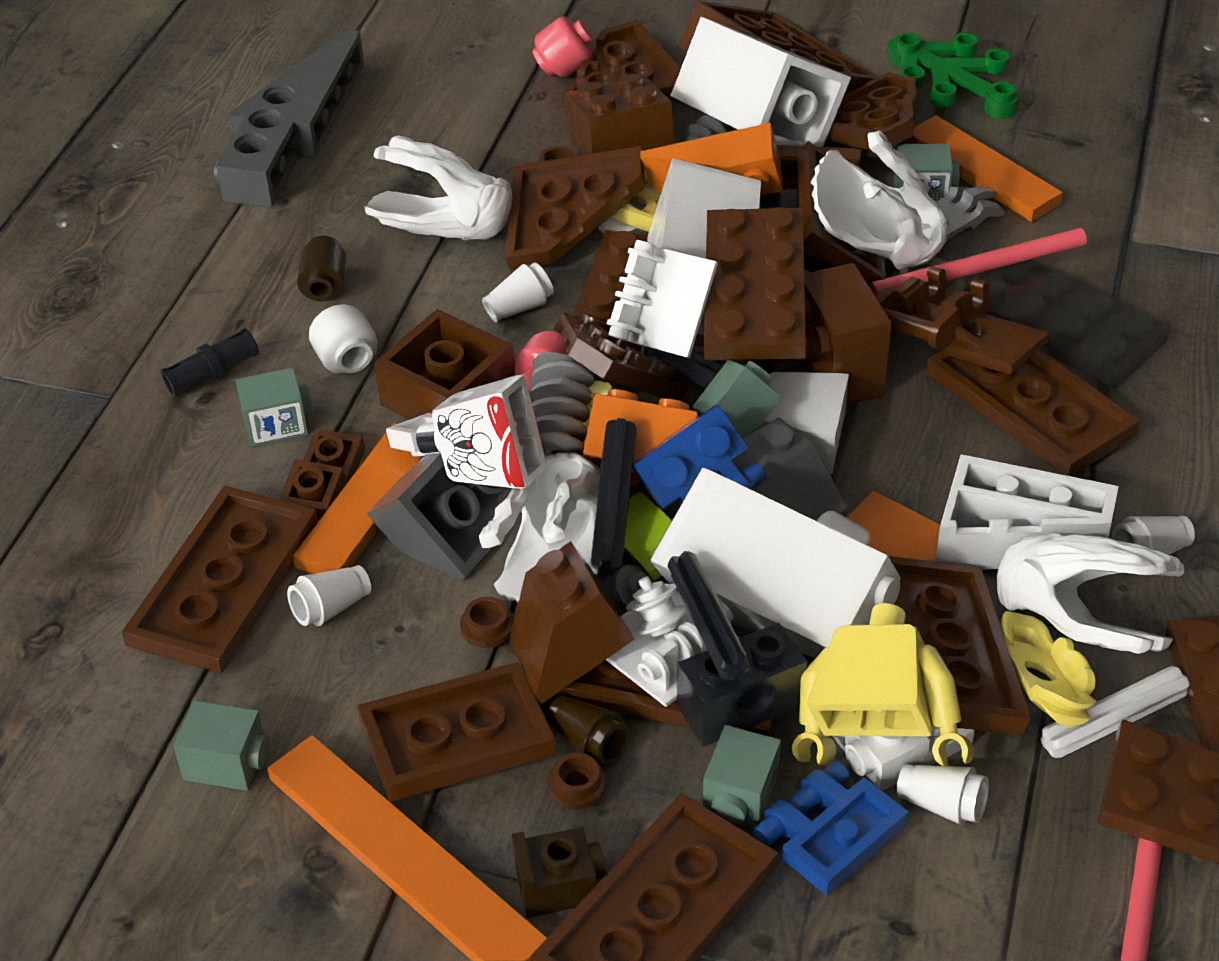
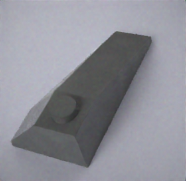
[367,374,529,580]
[624,417,847,583]

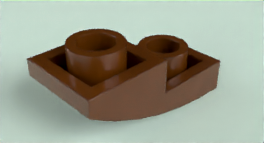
[279,428,365,515]

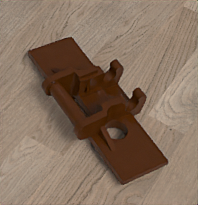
[876,266,1050,374]

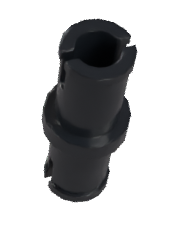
[160,328,259,397]

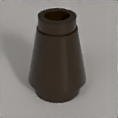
[546,695,631,765]

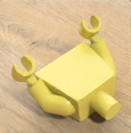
[792,603,974,767]

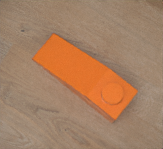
[640,123,783,196]

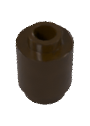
[297,235,346,301]

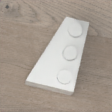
[935,454,1119,570]

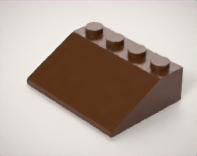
[679,1,879,93]

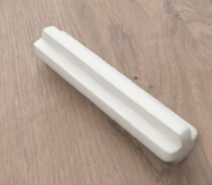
[1040,666,1190,758]

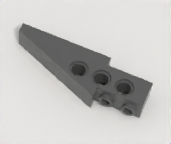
[214,29,364,207]

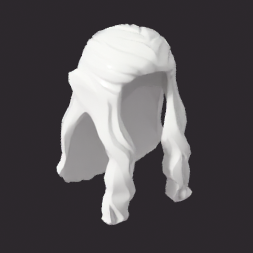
[811,131,948,270]
[364,135,512,240]
[479,453,600,603]
[997,533,1184,654]

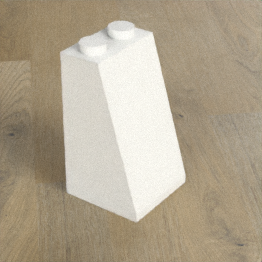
[671,17,851,147]
[648,158,761,335]
[650,468,901,658]

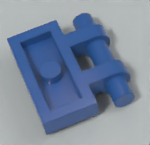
[633,405,768,521]
[752,761,909,896]

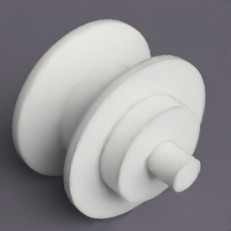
[626,576,688,639]

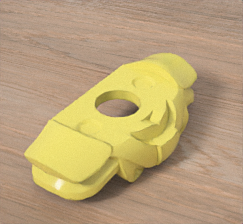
[1000,611,1096,727]

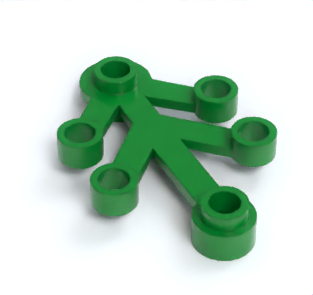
[887,33,1019,119]

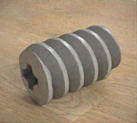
[529,352,595,457]

